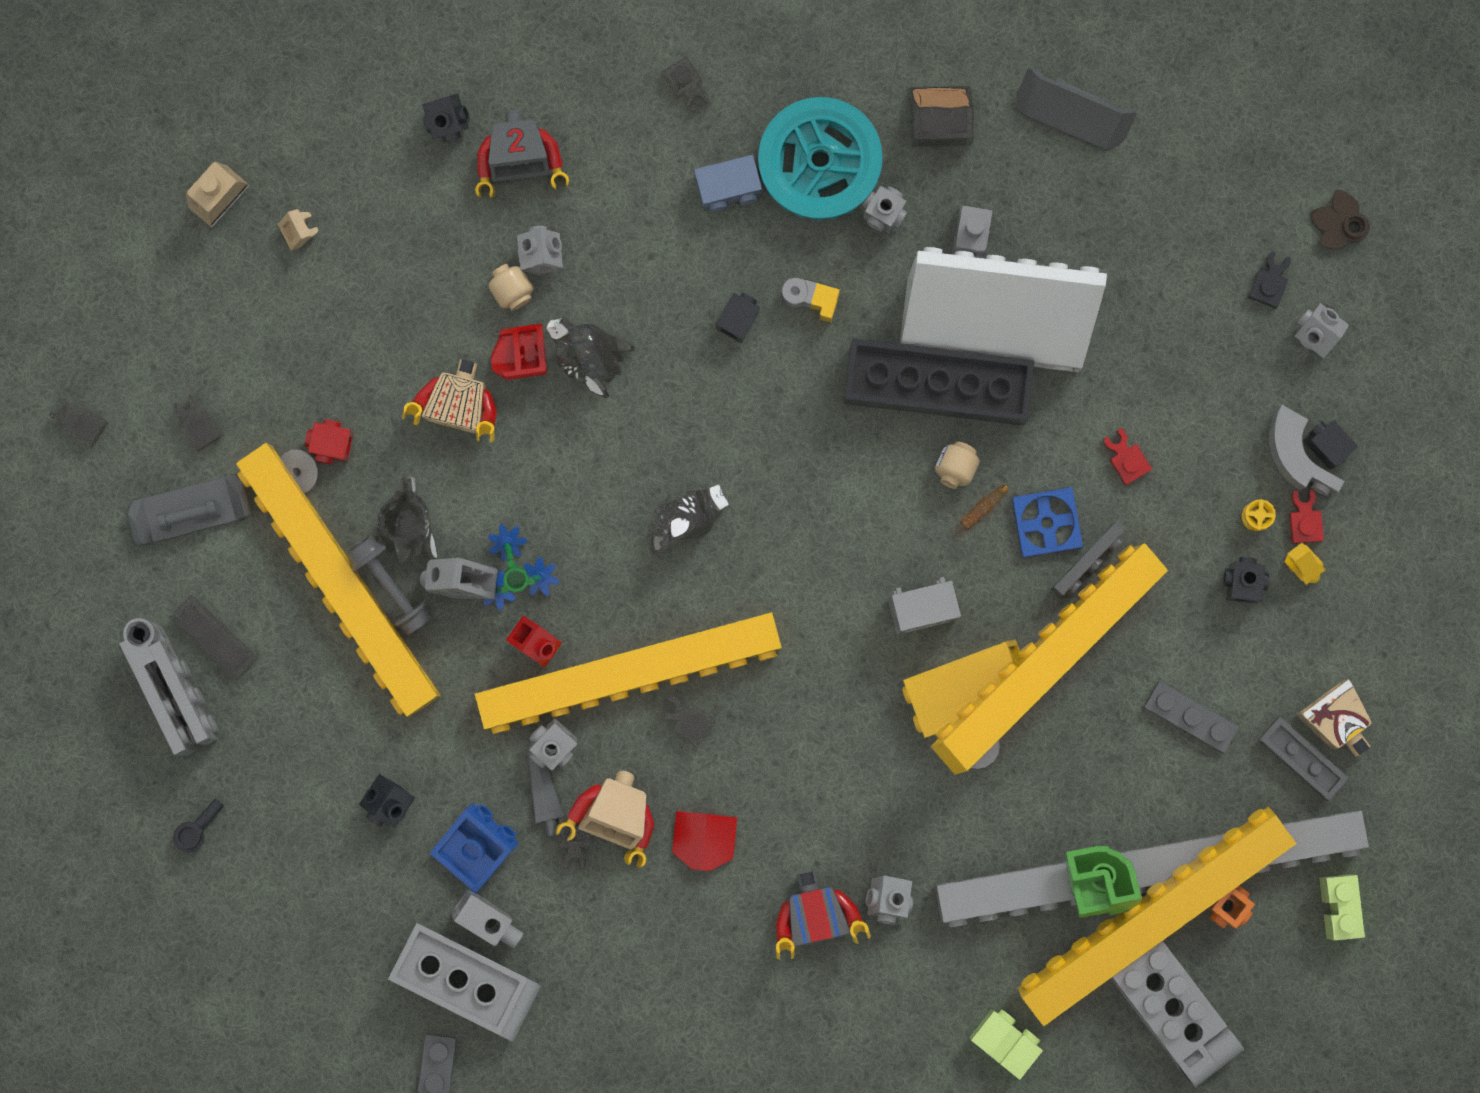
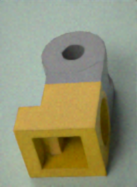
[782,278,840,323]

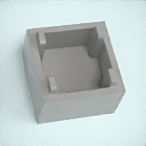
[888,577,961,635]

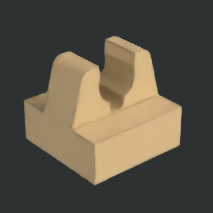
[278,209,319,251]

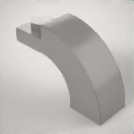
[1269,405,1345,496]

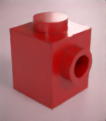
[305,419,354,465]
[506,615,562,668]

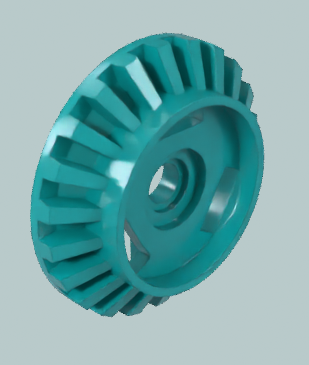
[758,97,882,221]

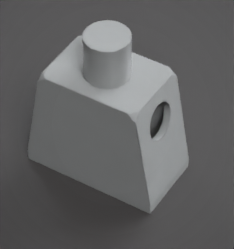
[952,206,992,259]
[420,558,498,599]
[451,888,523,948]

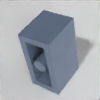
[694,155,762,212]

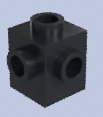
[422,93,470,142]
[1223,557,1269,604]
[359,774,415,829]

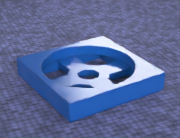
[1011,487,1083,558]

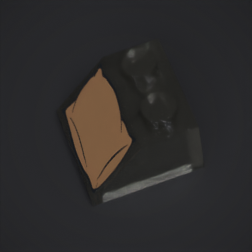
[910,86,974,147]

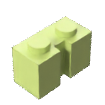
[1319,874,1365,941]
[969,1009,1043,1080]

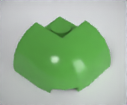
[1066,846,1142,918]

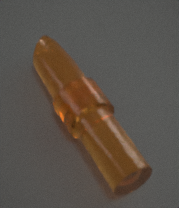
[960,485,1009,530]

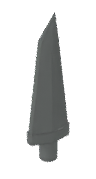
[527,740,565,837]

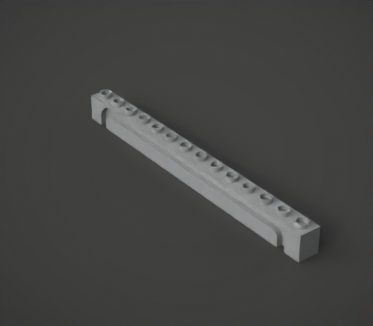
[935,811,1369,927]

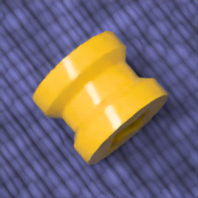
[1241,499,1276,532]

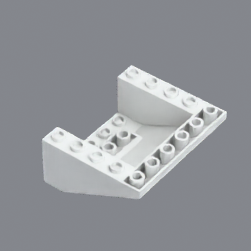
[900,247,1107,372]

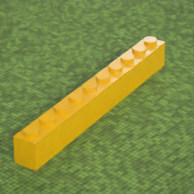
[236,443,441,717]
[930,543,1168,775]
[475,612,782,734]
[1018,807,1297,1026]

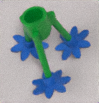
[483,524,559,610]

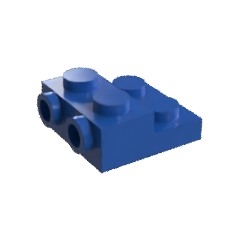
[430,803,519,893]

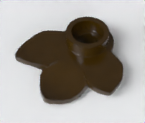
[1310,190,1370,249]

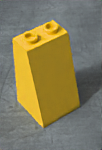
[902,639,1021,738]

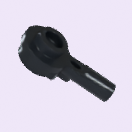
[173,798,224,853]

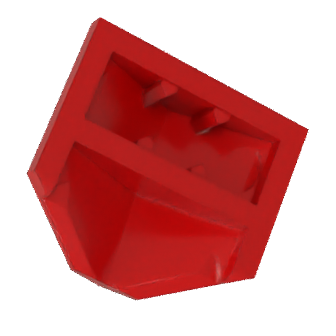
[491,323,548,381]
[672,811,737,871]

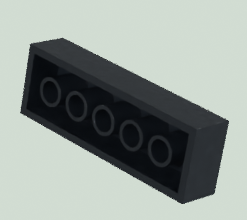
[843,338,1034,426]

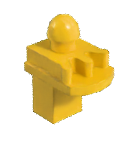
[1284,543,1325,585]

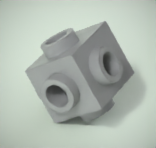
[862,186,908,233]
[517,226,563,275]
[1295,303,1349,358]
[529,718,577,770]
[866,876,913,924]

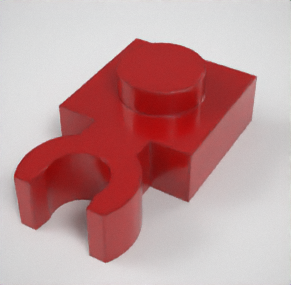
[1103,428,1152,486]
[1289,490,1324,544]

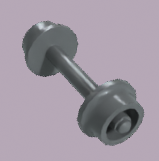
[346,535,432,635]

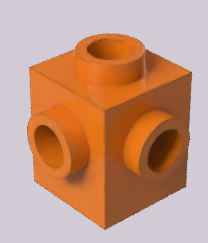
[1207,886,1255,929]

